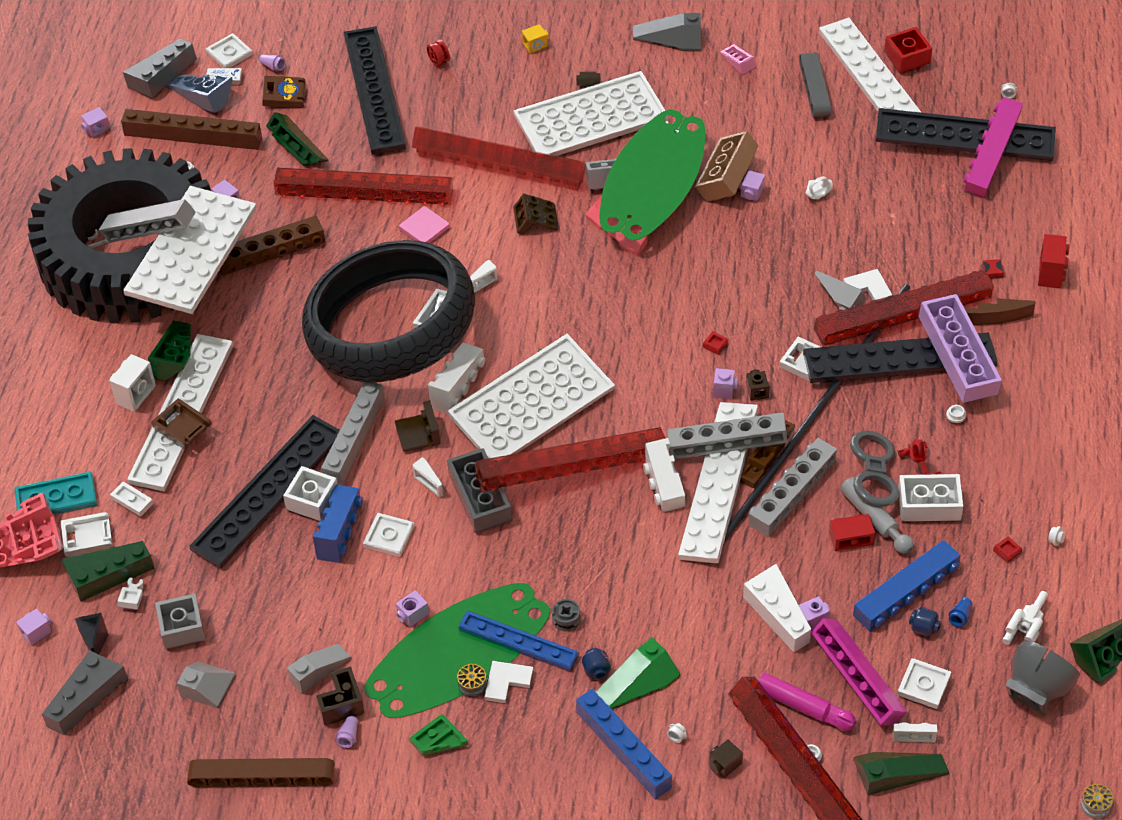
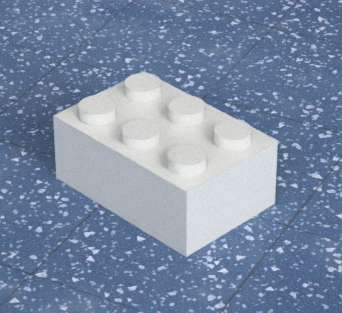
[898,474,963,521]

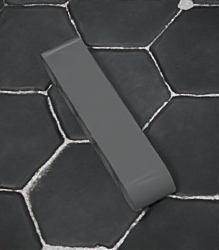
[799,52,831,118]

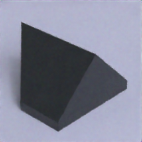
[75,613,109,655]

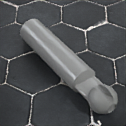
[840,477,913,554]

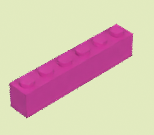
[963,97,1023,198]
[811,618,907,726]

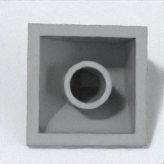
[177,661,236,708]

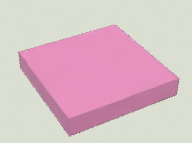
[399,206,450,243]

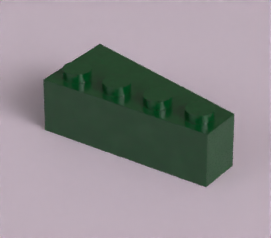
[61,541,155,602]

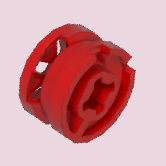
[426,39,450,67]

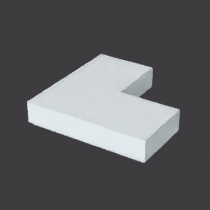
[843,269,892,304]
[485,661,533,703]

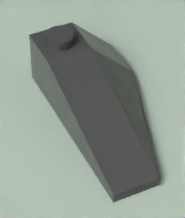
[633,13,701,51]

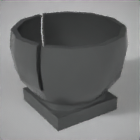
[1005,640,1080,716]

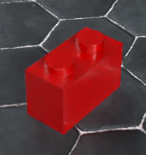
[829,514,875,551]

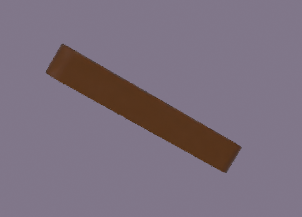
[187,758,335,787]

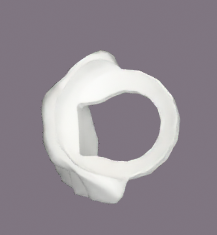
[805,176,833,200]

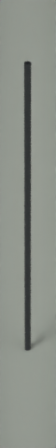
[723,284,911,545]

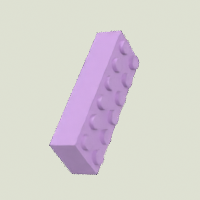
[918,294,1002,403]

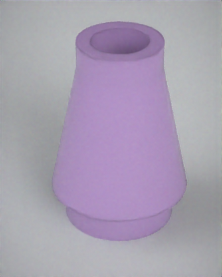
[260,54,286,72]
[336,716,358,748]

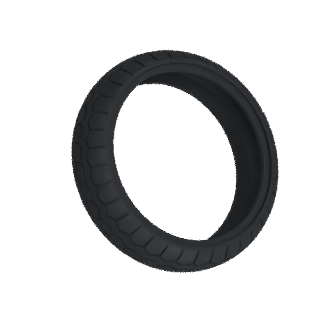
[302,240,475,382]

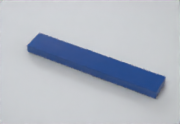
[458,610,579,671]

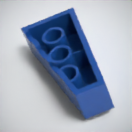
[313,485,363,563]

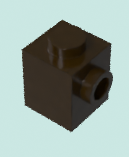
[709,739,743,778]

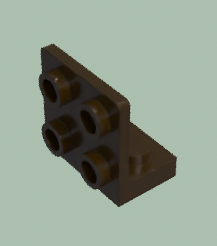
[513,193,559,235]
[395,400,441,452]

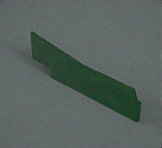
[266,112,329,165]

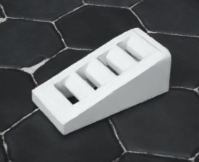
[470,260,498,292]
[412,457,443,498]

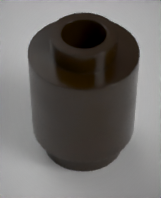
[576,71,601,89]

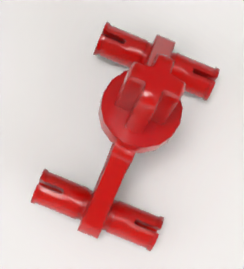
[897,438,942,475]

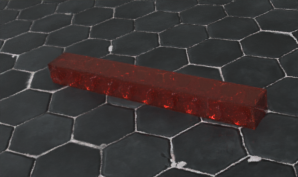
[411,127,586,186]
[273,167,453,205]
[814,270,994,346]
[474,427,666,491]
[728,676,862,820]

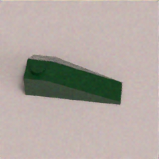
[148,320,191,380]
[1070,619,1122,682]
[853,752,949,795]

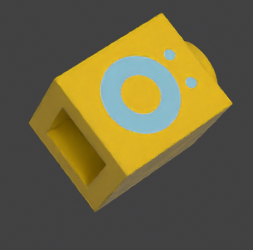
[522,24,549,53]

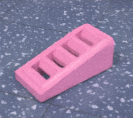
[720,44,755,74]

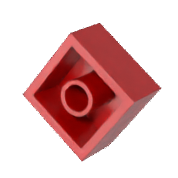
[884,27,932,73]
[1038,234,1070,288]

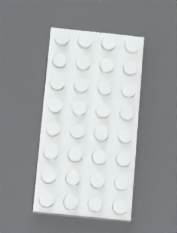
[513,71,669,161]
[124,186,257,314]
[447,334,615,468]

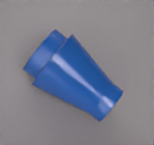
[949,597,973,627]

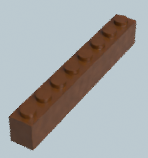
[121,109,262,150]

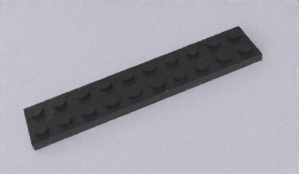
[343,26,406,155]
[875,108,1056,161]
[803,332,997,383]
[189,415,340,568]

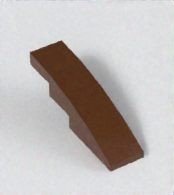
[964,298,1036,325]
[740,420,795,489]

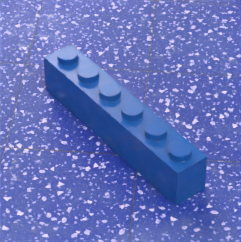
[853,540,961,632]
[576,688,672,800]

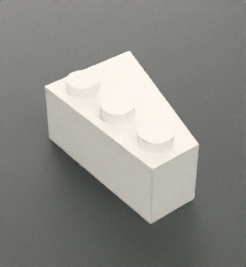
[643,438,685,512]

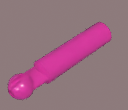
[756,672,856,732]

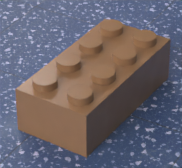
[695,131,758,202]

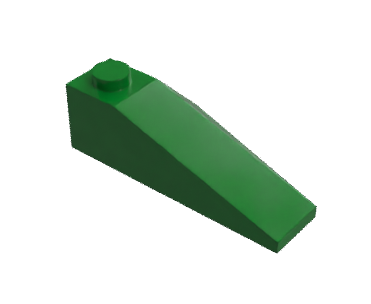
[596,637,680,709]

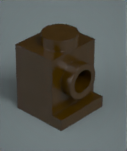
[746,369,770,401]

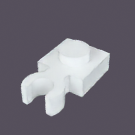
[117,578,143,610]

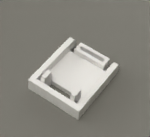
[779,337,820,385]
[61,512,113,558]

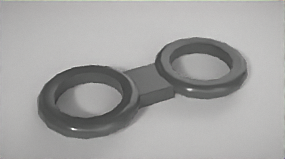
[850,431,899,507]

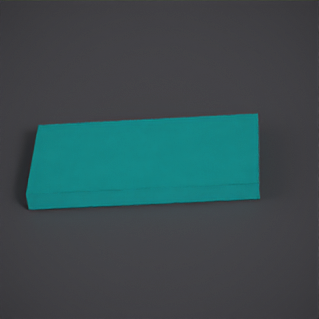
[14,471,97,515]

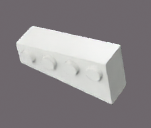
[428,342,485,414]
[743,564,811,653]

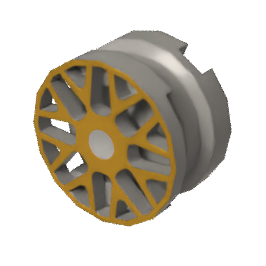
[1081,784,1113,819]

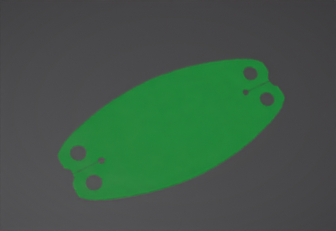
[599,109,706,241]
[364,583,550,718]

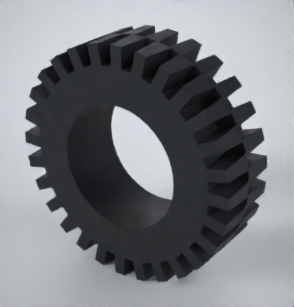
[27,148,211,323]

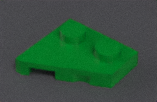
[409,714,468,756]

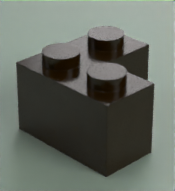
[316,666,365,725]

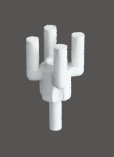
[1002,591,1048,645]

